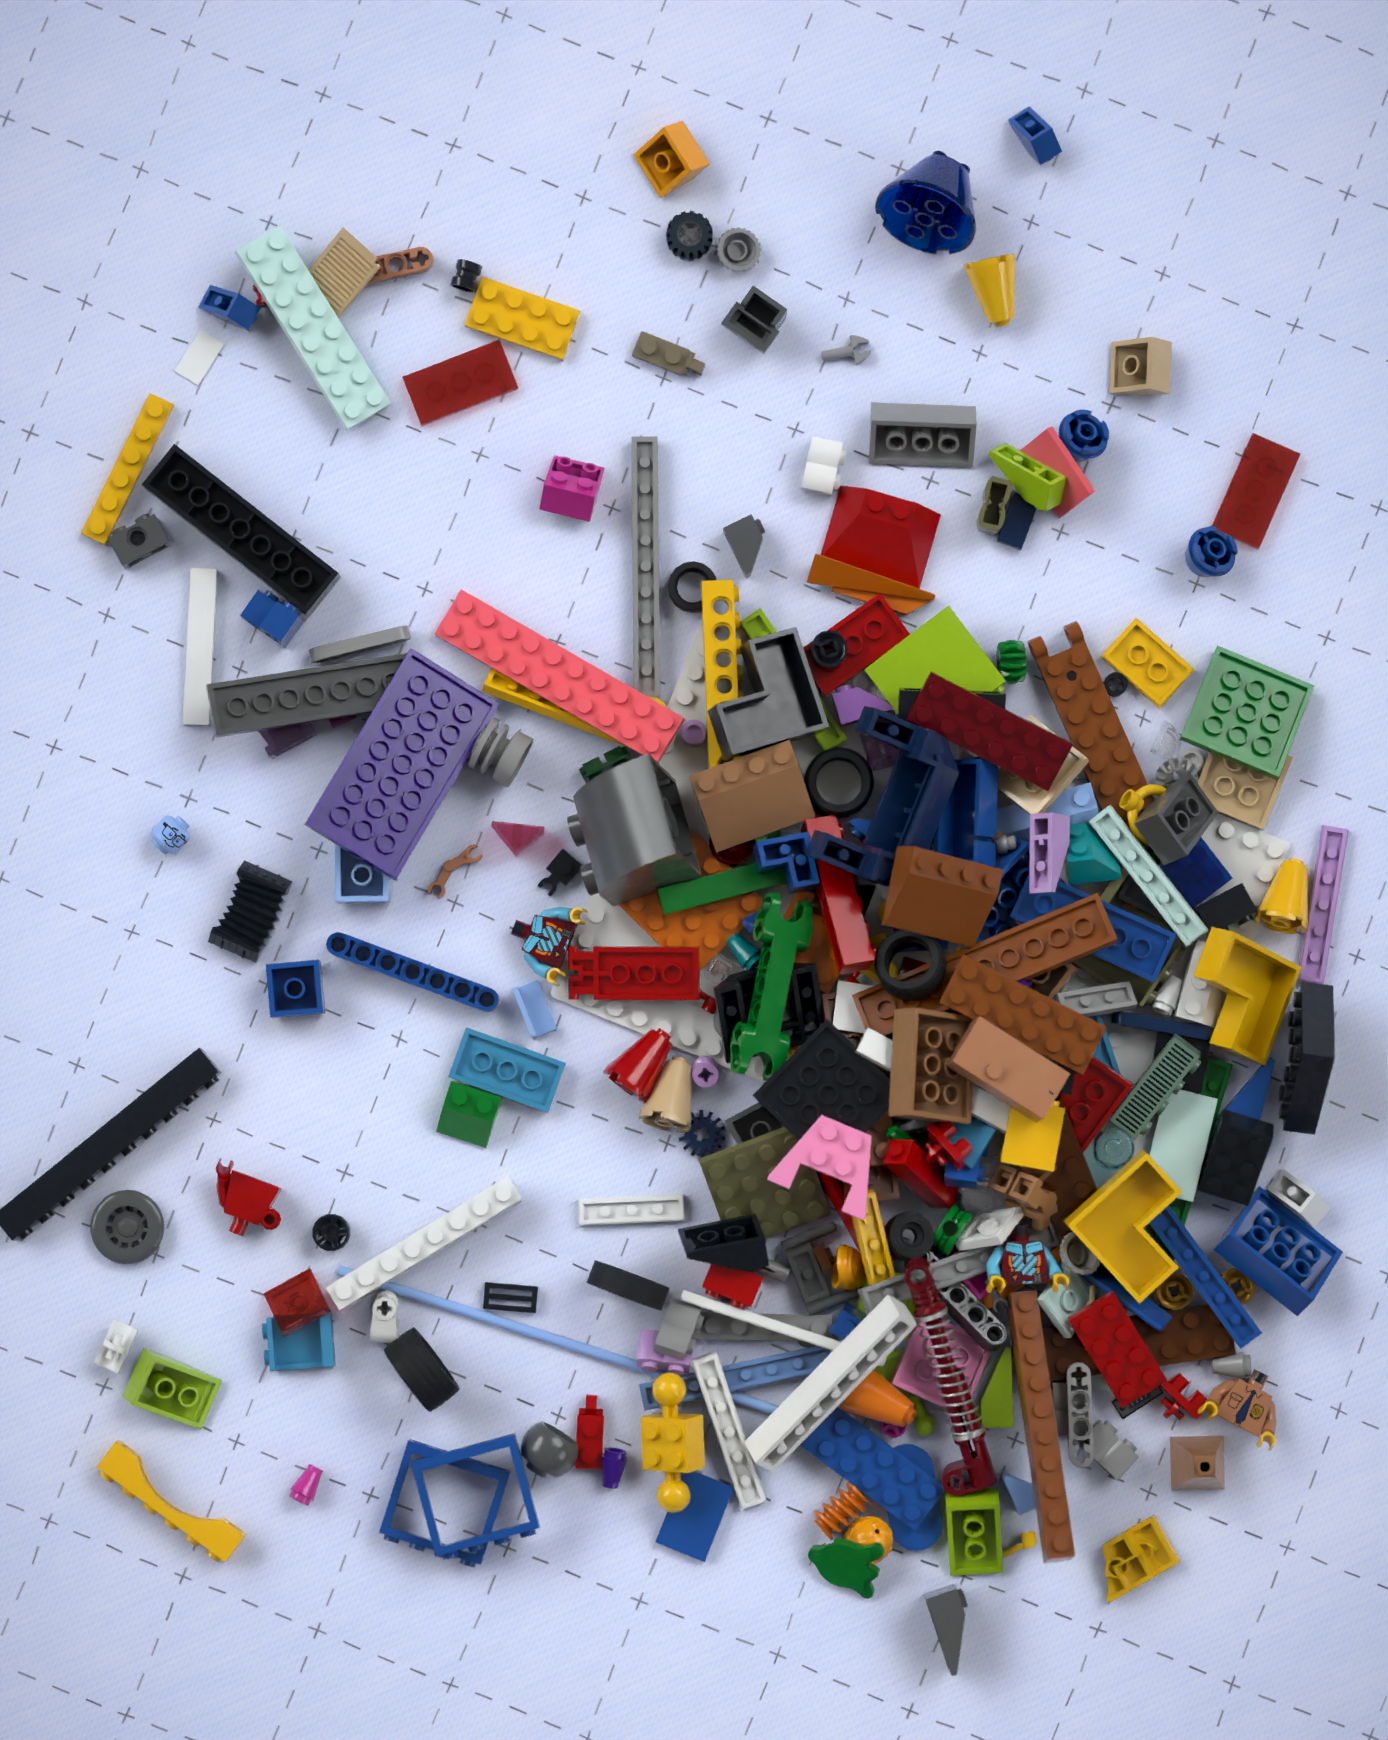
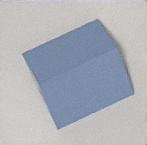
[1000,1472,1036,1515]

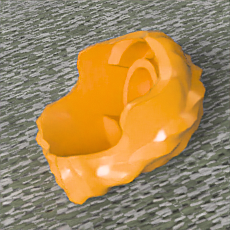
[844,1516,893,1565]

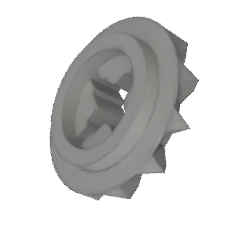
[1156,758,1198,789]

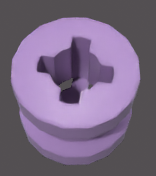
[692,1056,719,1088]

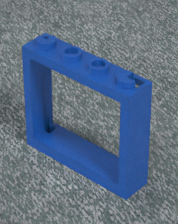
[411,1433,540,1559]
[379,1439,511,1567]

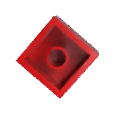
[702,1264,763,1310]

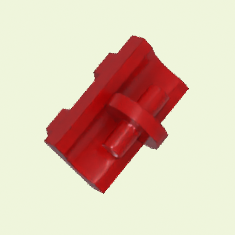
[925,1122,973,1170]
[1160,1373,1207,1421]

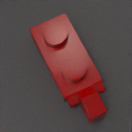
[575,1394,604,1469]

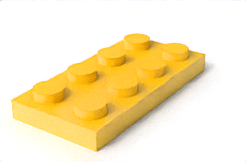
[465,277,580,361]

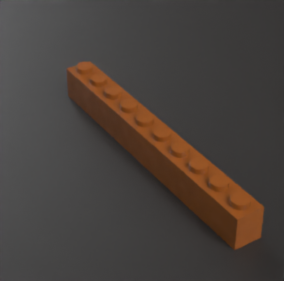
[1006,1290,1075,1564]

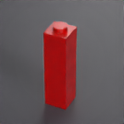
[883,1139,958,1208]

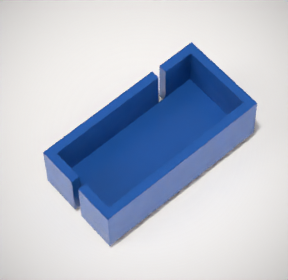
[934,758,998,867]

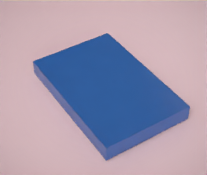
[655,1471,734,1562]

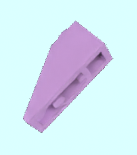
[1029,812,1070,894]

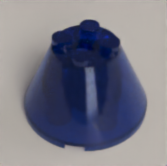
[875,151,976,254]

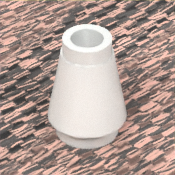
[1151,975,1183,1016]

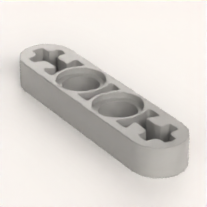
[309,625,411,663]
[1066,1362,1094,1468]

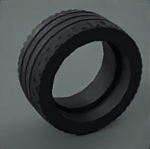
[384,1327,460,1412]

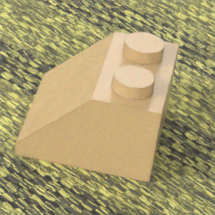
[1109,337,1172,396]

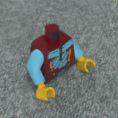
[511,907,588,987]
[986,1225,1069,1294]

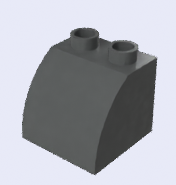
[567,754,702,906]

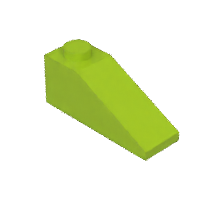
[989,443,1067,512]
[976,1346,1014,1428]

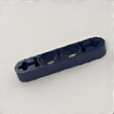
[1111,1011,1215,1041]

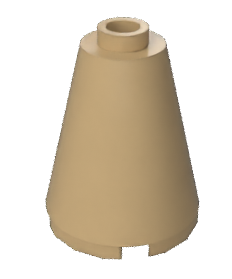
[638,1056,692,1133]

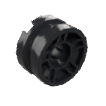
[810,630,848,669]
[312,1214,351,1251]

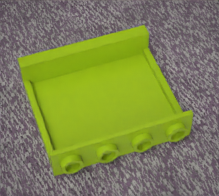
[864,605,1007,728]

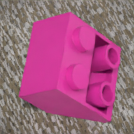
[539,455,605,522]

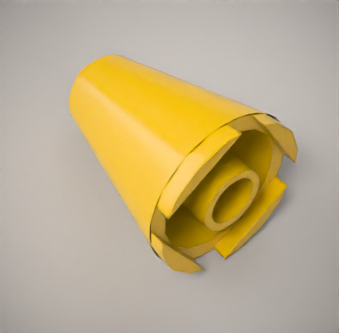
[964,253,1016,327]
[1255,858,1308,934]

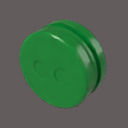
[932,1204,974,1256]

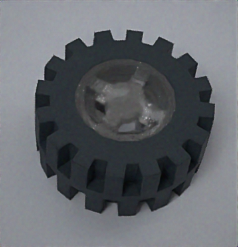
[666,211,713,261]

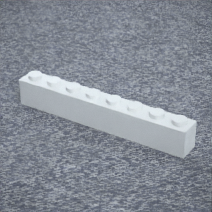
[326,1176,522,1312]
[744,1295,917,1472]

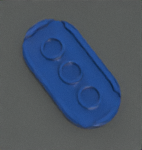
[887,1444,943,1551]

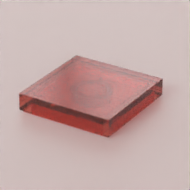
[263,1268,331,1337]

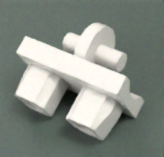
[94,1319,138,1374]

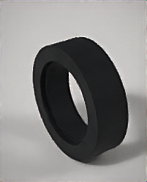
[586,1260,669,1311]

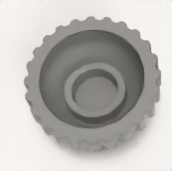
[716,227,761,272]
[1059,1232,1101,1276]

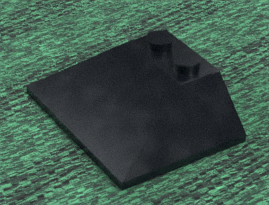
[713,963,824,1064]

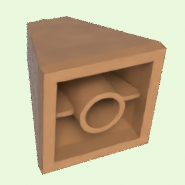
[1170,1436,1225,1490]

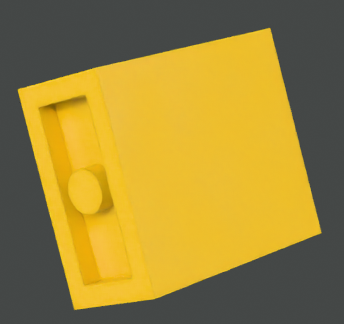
[999,1101,1065,1172]

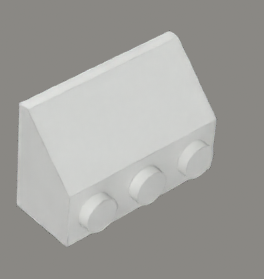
[1173,940,1227,1028]

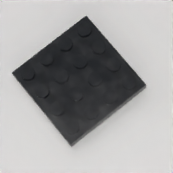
[752,1019,890,1141]

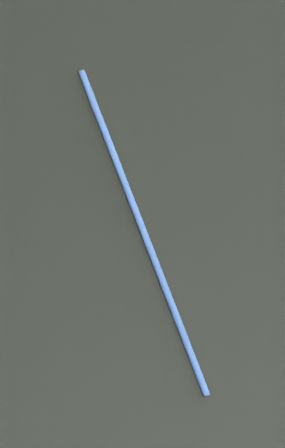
[337,1265,779,1414]

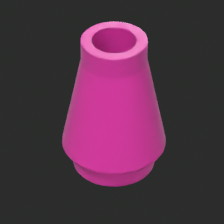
[289,1464,323,1506]

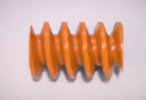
[813,1482,872,1541]

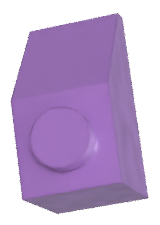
[831,685,892,727]

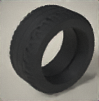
[804,747,874,818]
[874,929,947,1001]

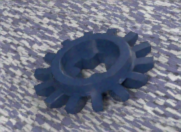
[679,1110,726,1158]

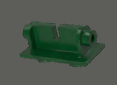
[579,746,632,783]

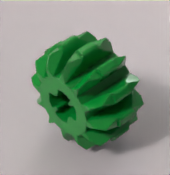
[996,640,1027,684]

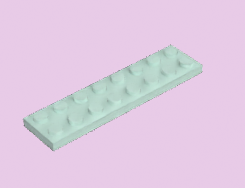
[235,226,391,431]

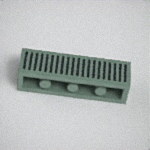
[1110,1033,1201,1139]

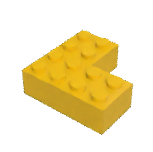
[1194,927,1302,1066]
[1064,1149,1182,1303]

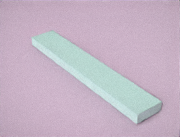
[1088,805,1208,947]

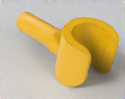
[1002,1531,1037,1558]

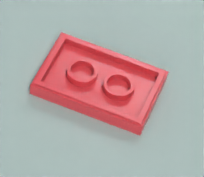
[1020,426,1096,518]

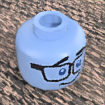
[151,815,190,855]

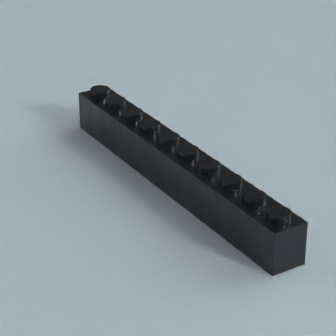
[0,1048,222,1241]

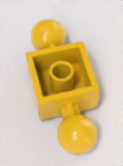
[641,1372,705,1513]

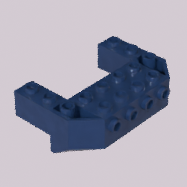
[805,706,959,887]

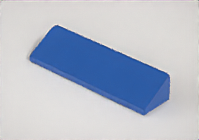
[1081,1264,1172,1332]

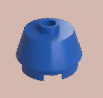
[1058,409,1109,462]
[1185,526,1238,577]

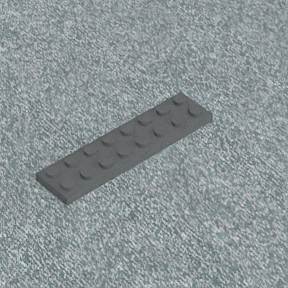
[206,653,407,738]

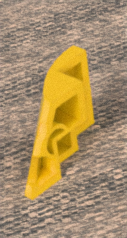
[1103,1515,1181,1603]

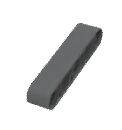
[904,1250,1007,1352]

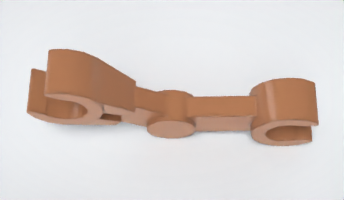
[428,844,483,899]

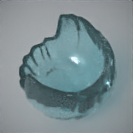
[1092,1128,1135,1171]

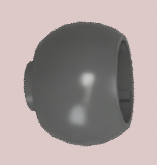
[520,1421,579,1478]

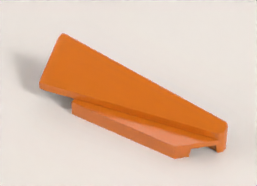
[807,554,936,615]

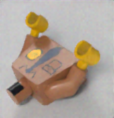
[1198,1369,1277,1451]

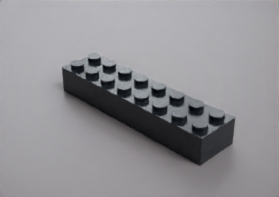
[141,444,341,618]

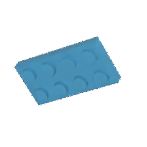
[448,1027,566,1113]

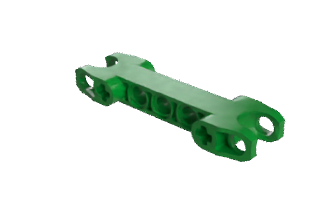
[730,892,813,1081]

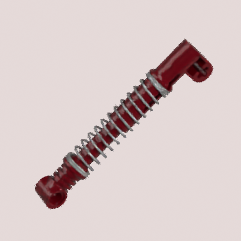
[904,1257,998,1496]

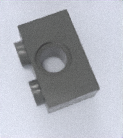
[108,513,172,569]

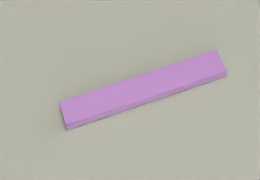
[1297,825,1349,984]

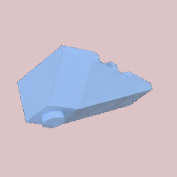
[996,782,1099,840]

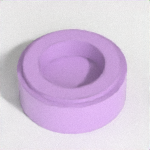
[681,720,707,747]

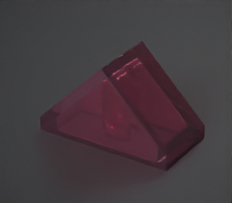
[491,821,545,857]

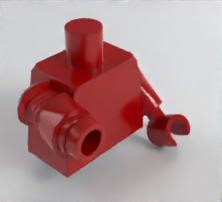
[216,1158,282,1237]

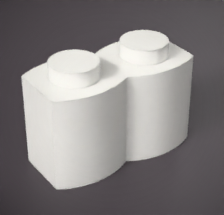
[801,436,847,496]

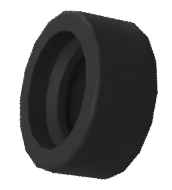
[668,561,717,613]

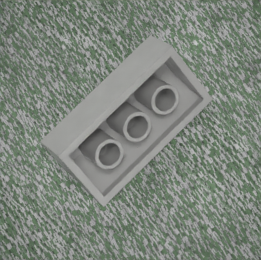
[869,402,977,467]

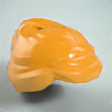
[831,1244,868,1291]

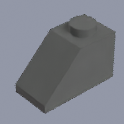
[723,514,765,578]

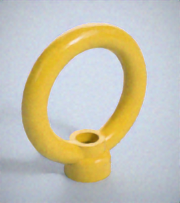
[1119,784,1167,846]

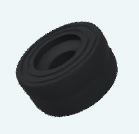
[884,1211,934,1261]

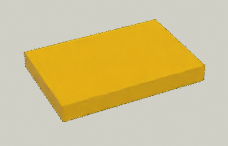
[1101,618,1195,709]

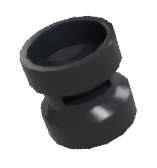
[450,259,482,293]

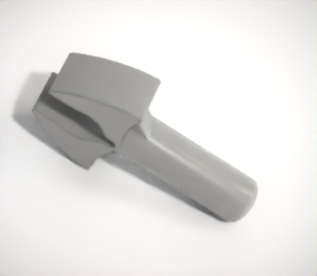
[821,335,871,365]

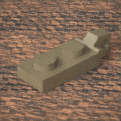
[632,331,705,376]

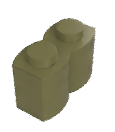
[977,476,1011,536]

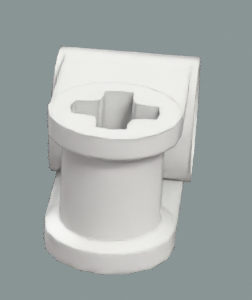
[370,1290,399,1343]

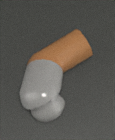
[992,831,1017,855]

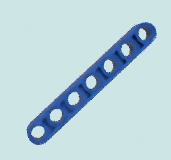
[326,932,500,1012]

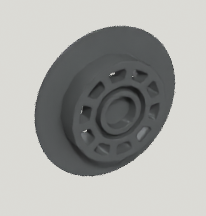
[90,1190,164,1264]

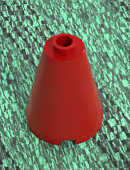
[603,1028,672,1103]

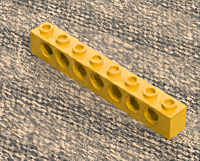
[701,580,745,768]

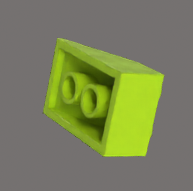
[122,1347,222,1429]
[945,1487,1003,1576]

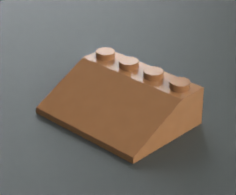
[689,740,816,853]
[888,1007,973,1124]

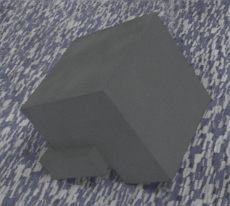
[721,286,787,354]

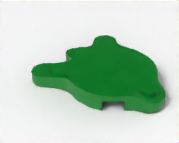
[808,1538,884,1599]

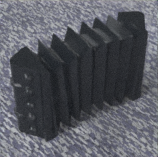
[208,860,293,963]

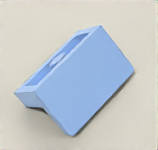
[513,980,557,1039]

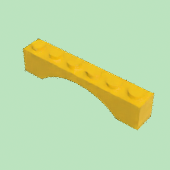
[97,1440,247,1562]

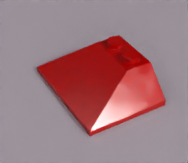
[821,486,941,589]

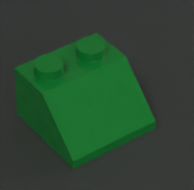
[436,1081,503,1148]

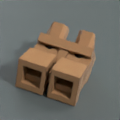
[987,1163,1058,1231]

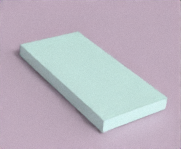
[1149,1090,1218,1202]

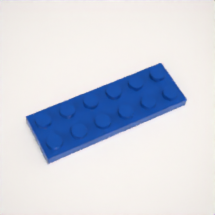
[1009,874,1177,983]
[800,1406,944,1531]

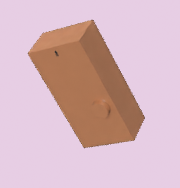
[946,1016,1070,1123]

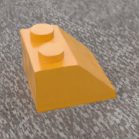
[633,121,710,198]

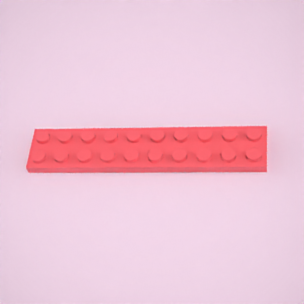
[434,589,685,763]

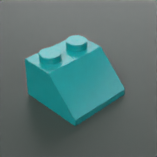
[1064,823,1122,885]

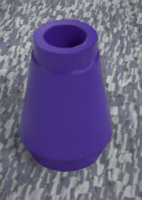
[602,1447,628,1489]

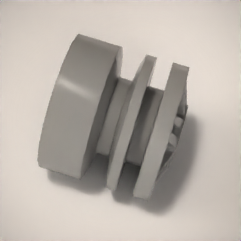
[468,718,534,787]

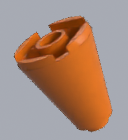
[839,1369,916,1427]

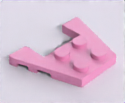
[767,1115,871,1221]

